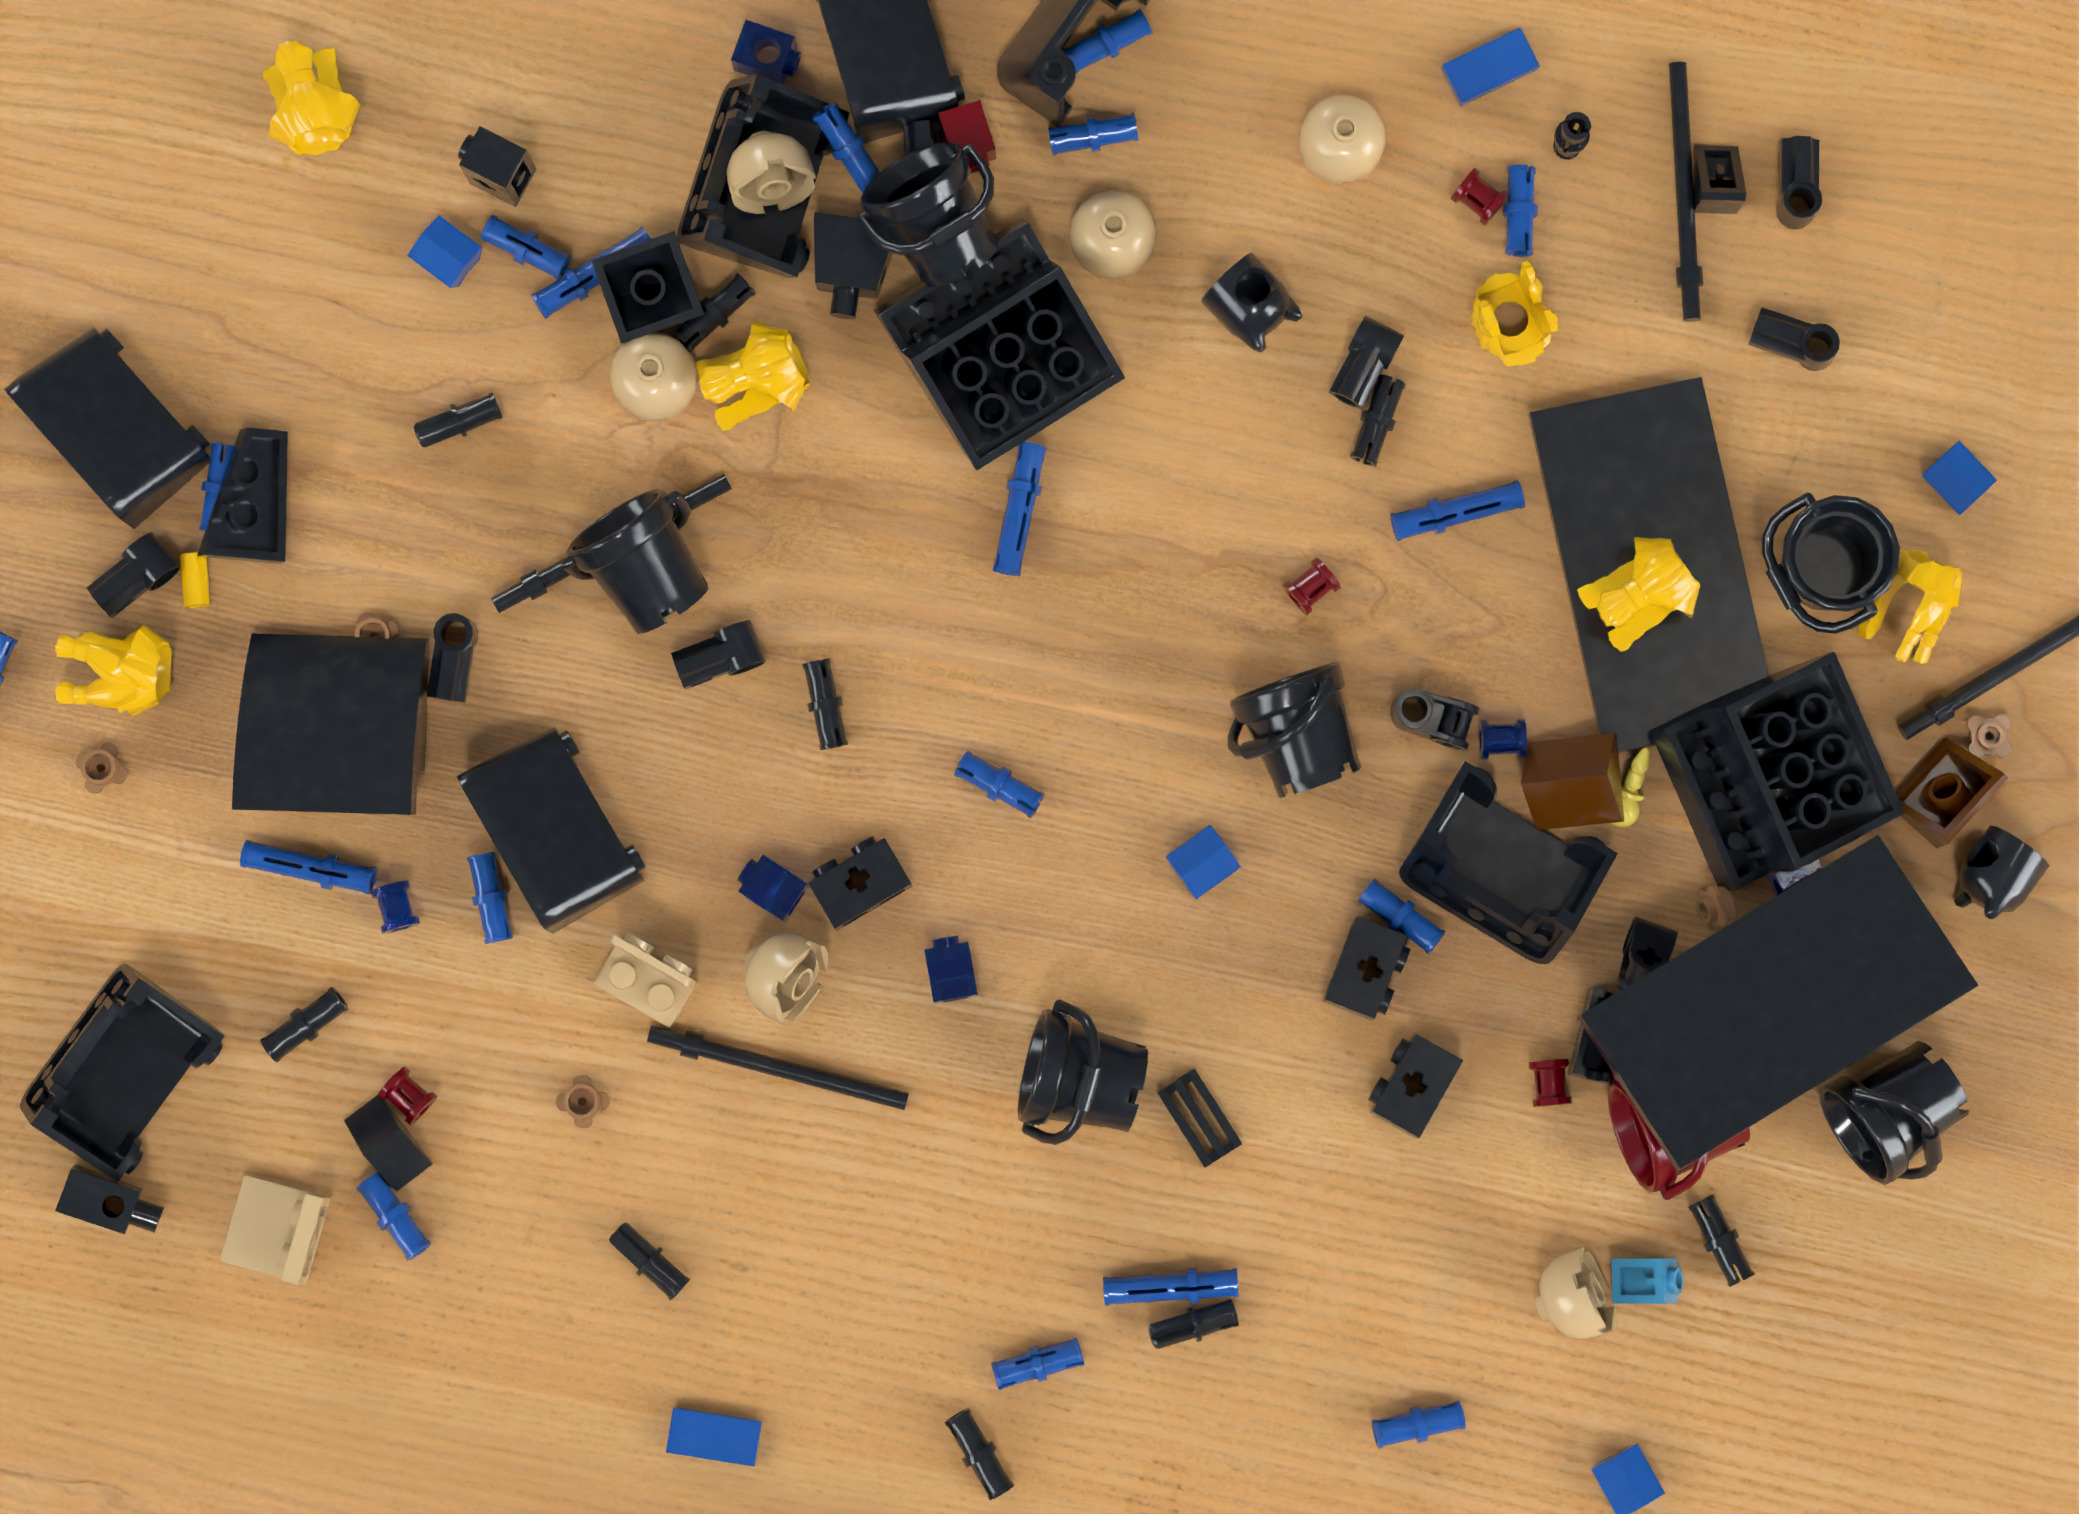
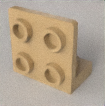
[593,932,698,1028]
[221,1176,331,1285]

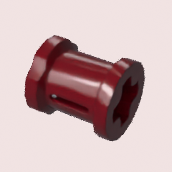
[1451,168,1509,226]
[1282,557,1341,615]
[1529,1059,1572,1107]
[378,1066,437,1126]

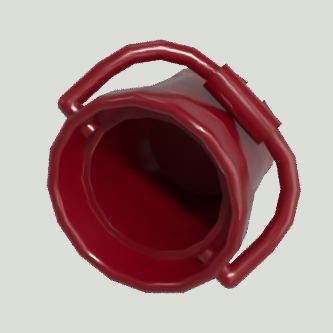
[1608,1073,1750,1200]

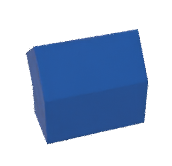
[407,215,482,288]
[1921,441,1997,515]
[1166,825,1241,899]
[1591,1444,1665,1514]

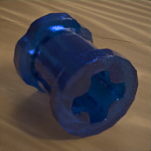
[1478,719,1527,759]
[370,880,420,934]

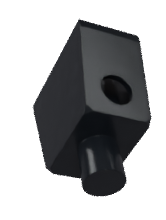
[814,212,894,319]
[55,1164,164,1234]

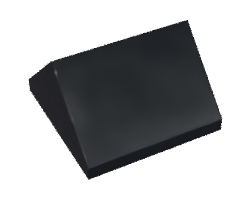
[591,231,704,344]

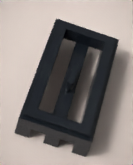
[1157,1069,1242,1168]

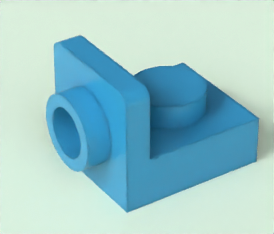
[1611,1257,1683,1304]

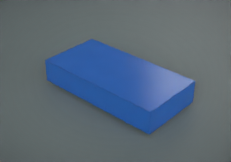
[1441,27,1540,107]
[666,1407,762,1467]

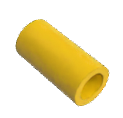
[180,552,210,609]

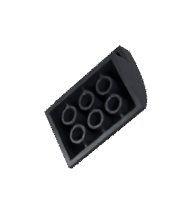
[873,218,1125,471]
[232,633,429,815]
[1649,652,1905,891]

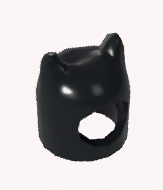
[1201,253,1302,352]
[1954,825,2049,919]

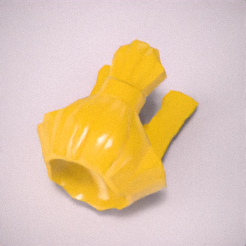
[263,40,361,156]
[1469,260,1559,366]
[696,321,810,431]
[1577,537,1700,652]
[1857,548,1963,664]
[55,624,172,716]

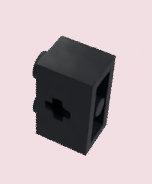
[458,126,537,207]
[808,836,913,931]
[1323,916,1410,1021]
[1368,1034,1463,1139]

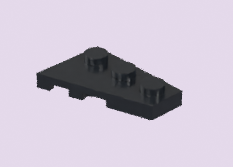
[197,427,288,564]

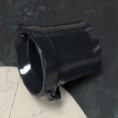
[857,142,999,287]
[561,489,709,634]
[1762,492,1900,634]
[1227,663,1362,798]
[1017,999,1148,1145]
[1819,1041,1969,1185]

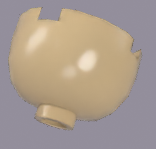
[1299,94,1386,184]
[727,131,816,214]
[1070,189,1157,279]
[610,332,698,421]
[744,933,829,1024]
[1535,1247,1617,1339]

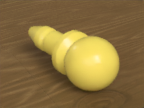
[1611,747,1650,827]

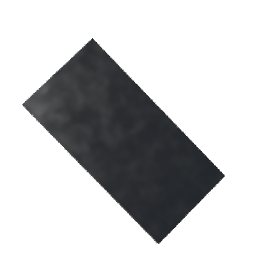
[1529,377,1769,753]
[1578,835,1979,1172]

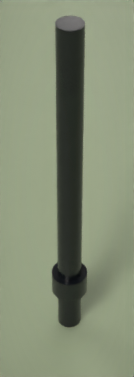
[1669,61,1703,322]
[491,474,732,613]
[1898,615,2079,740]
[647,1025,909,1110]

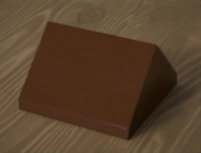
[1521,733,1624,830]
[1896,737,2008,848]

